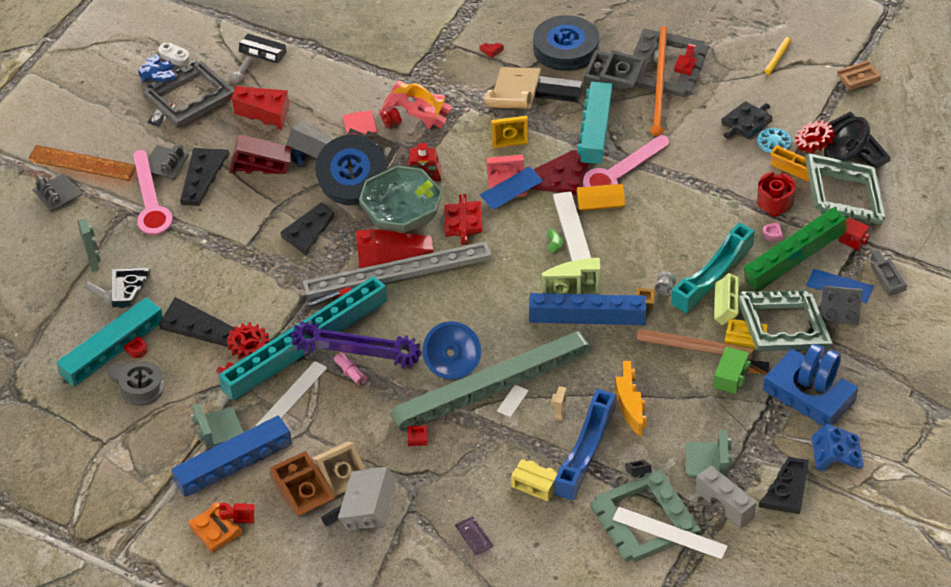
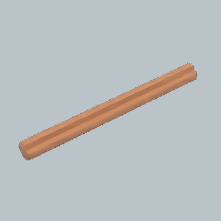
[637,329,753,360]

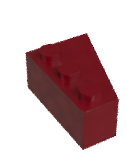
[229,134,292,174]

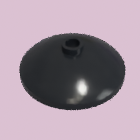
[824,117,871,161]

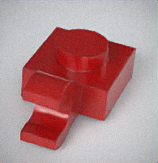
[674,44,697,76]
[219,502,255,524]

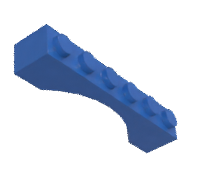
[554,389,616,501]

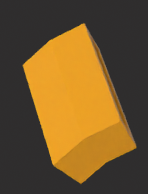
[770,145,810,182]
[577,184,625,211]

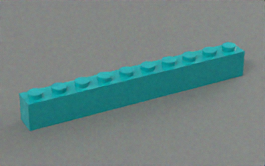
[219,276,387,401]

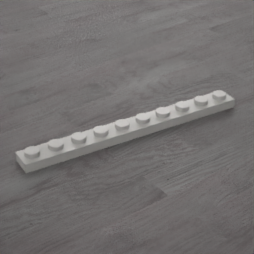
[303,241,492,300]

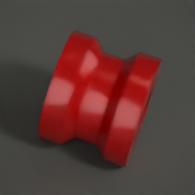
[381,107,402,129]

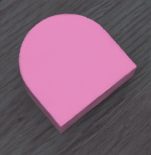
[762,222,784,242]

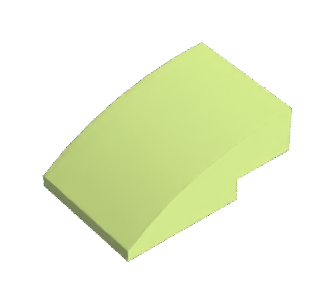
[542,258,600,295]

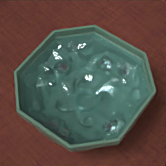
[359,166,442,233]

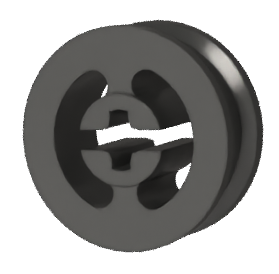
[118,361,164,406]

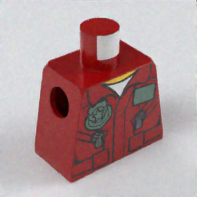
[407,143,442,181]

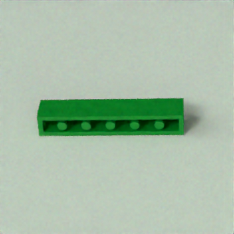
[744,207,847,292]

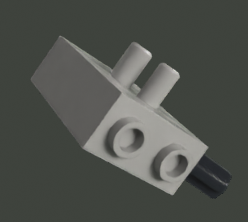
[321,467,396,530]

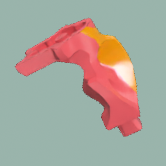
[378,80,452,129]

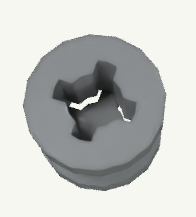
[655,271,676,295]

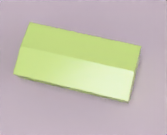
[714,273,739,325]

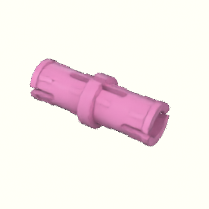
[334,352,367,386]

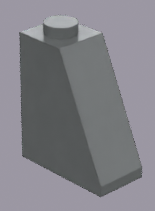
[286,121,333,158]

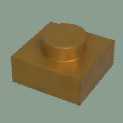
[635,288,656,309]

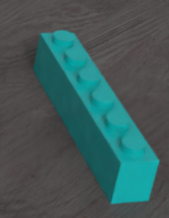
[577,82,612,164]
[56,297,163,387]

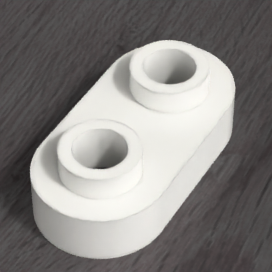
[158,43,190,66]

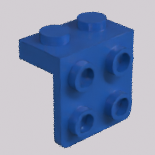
[811,423,864,471]

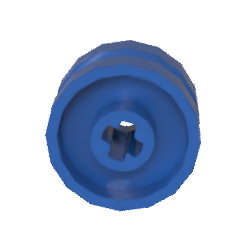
[798,344,841,394]

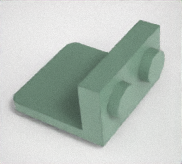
[190,403,243,450]
[685,430,732,478]

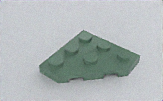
[77,218,101,272]

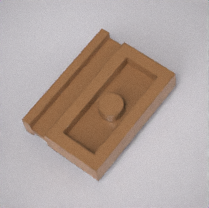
[837,60,881,91]

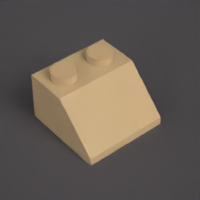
[311,442,365,497]

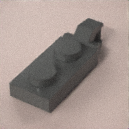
[870,250,907,296]

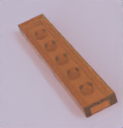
[29,145,136,181]

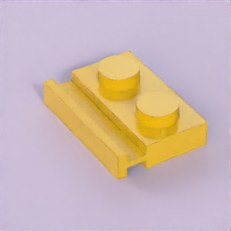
[724,318,768,350]

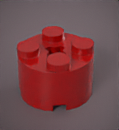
[756,172,795,217]

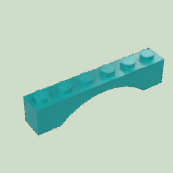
[671,222,755,314]

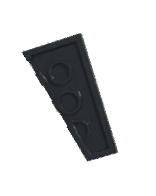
[829,111,891,169]
[180,148,230,206]
[159,297,234,347]

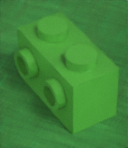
[713,347,751,394]

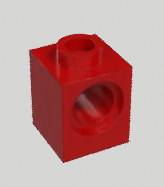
[838,218,870,251]

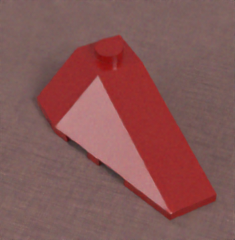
[356,229,433,269]

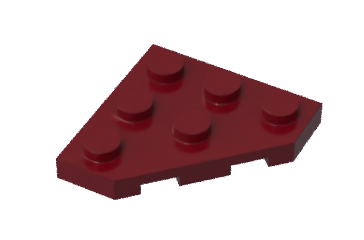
[530,150,589,195]

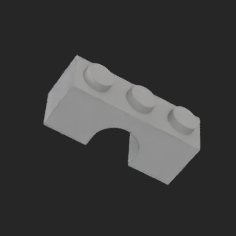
[696,465,756,528]

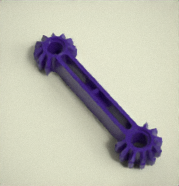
[291,320,422,369]

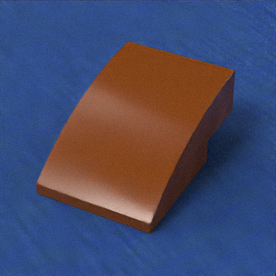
[269,451,335,517]

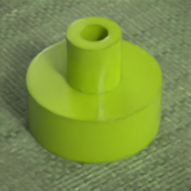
[414,180,434,199]

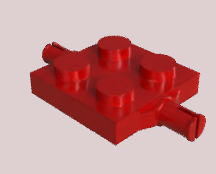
[444,194,483,245]

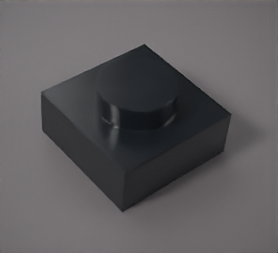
[625,459,652,478]

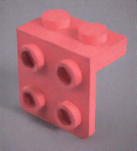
[486,155,527,197]

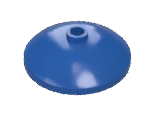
[422,321,481,380]

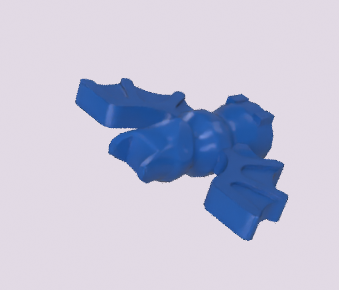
[138,54,176,82]

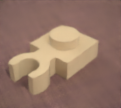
[551,386,567,421]

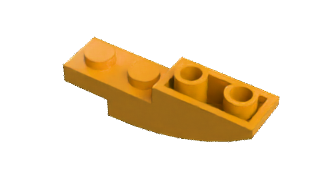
[615,361,647,436]

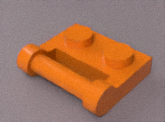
[188,502,243,553]

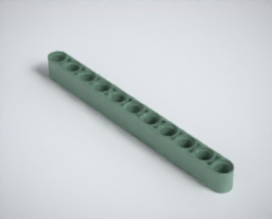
[390,331,591,431]

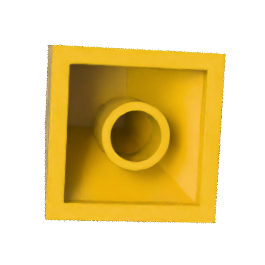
[491,116,528,148]

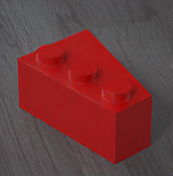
[232,86,290,130]

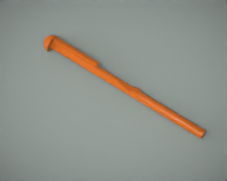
[650,26,667,137]

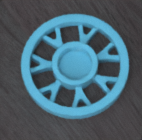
[757,128,792,154]

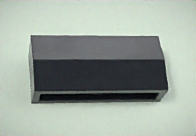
[238,33,287,63]
[535,76,582,103]

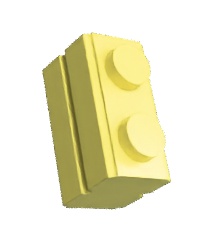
[511,459,557,502]

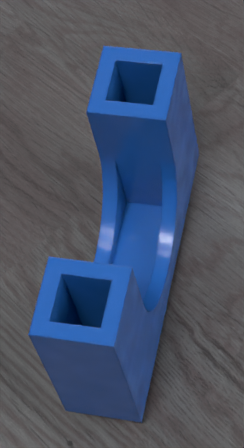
[763,349,858,426]

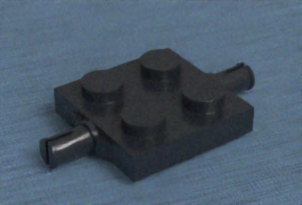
[721,101,772,139]

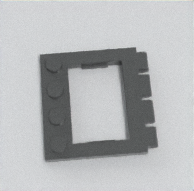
[633,28,709,97]
[143,60,234,128]

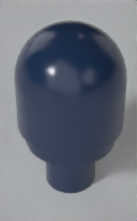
[291,148,306,167]

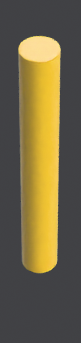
[764,37,791,75]

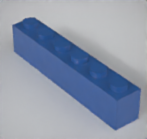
[529,293,646,325]
[171,415,292,497]

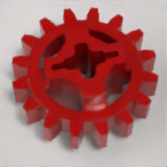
[795,120,835,154]
[227,322,270,360]

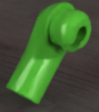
[547,229,563,253]

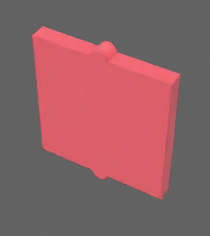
[343,110,377,137]

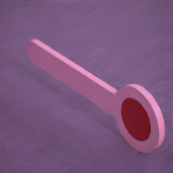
[583,135,669,187]
[133,150,173,235]

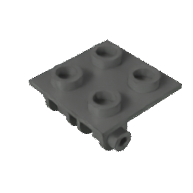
[148,144,189,179]
[32,173,82,211]
[820,286,863,325]

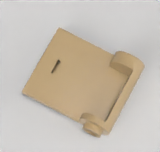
[484,67,541,109]

